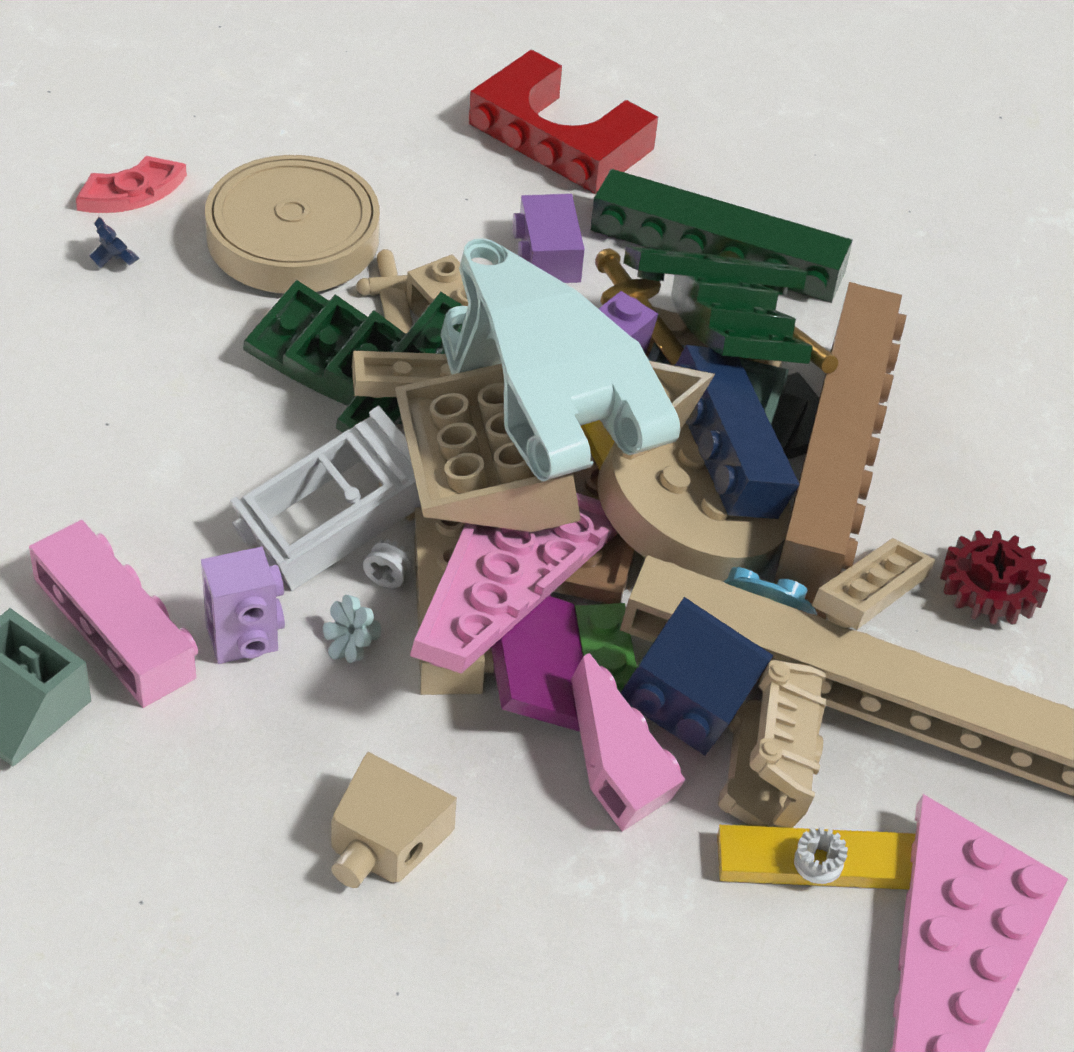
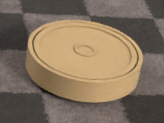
[205,155,380,293]
[598,422,792,581]

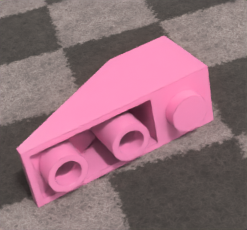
[571,653,686,832]

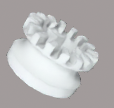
[363,539,414,589]
[794,827,848,884]

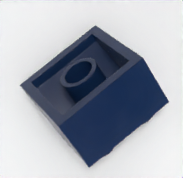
[620,597,773,756]

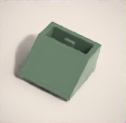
[0,608,91,767]

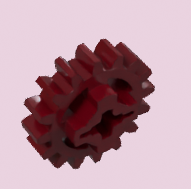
[940,530,1051,625]

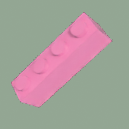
[29,520,198,708]

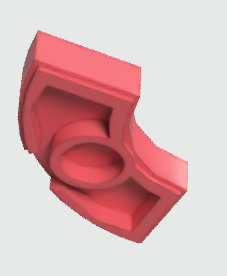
[76,156,187,213]

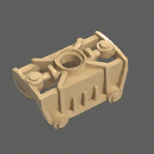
[718,660,826,828]

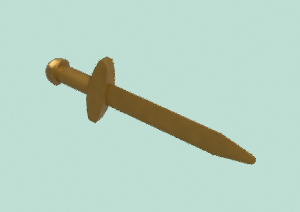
[595,248,684,365]

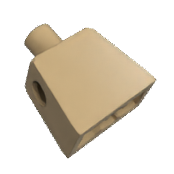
[331,751,457,888]

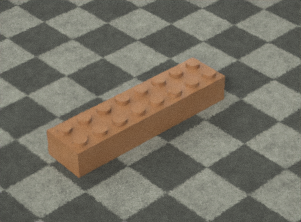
[774,282,907,619]

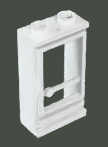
[230,406,421,591]

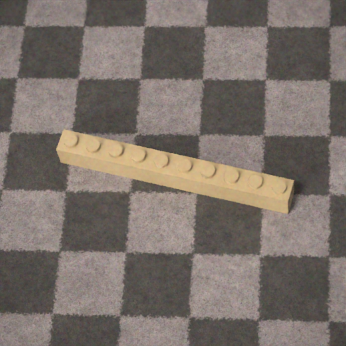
[620,555,1074,796]

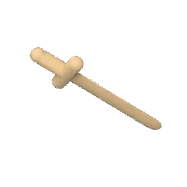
[356,249,413,333]

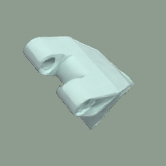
[441,238,680,481]

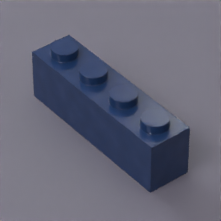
[674,345,800,519]

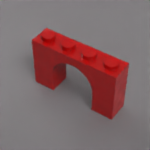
[469,49,658,194]

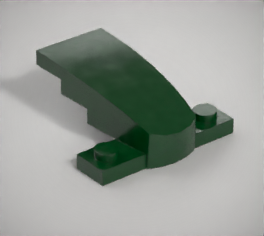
[623,246,813,364]
[243,279,463,433]

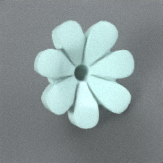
[323,595,381,663]

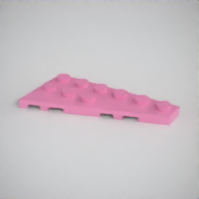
[410,493,618,674]
[889,794,1068,1052]

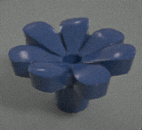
[89,217,140,268]

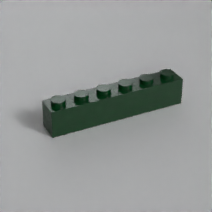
[590,169,853,303]

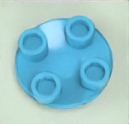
[723,567,817,615]

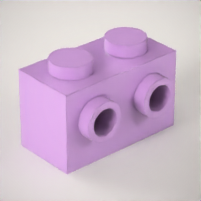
[201,546,285,664]

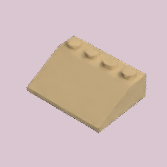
[395,363,581,532]

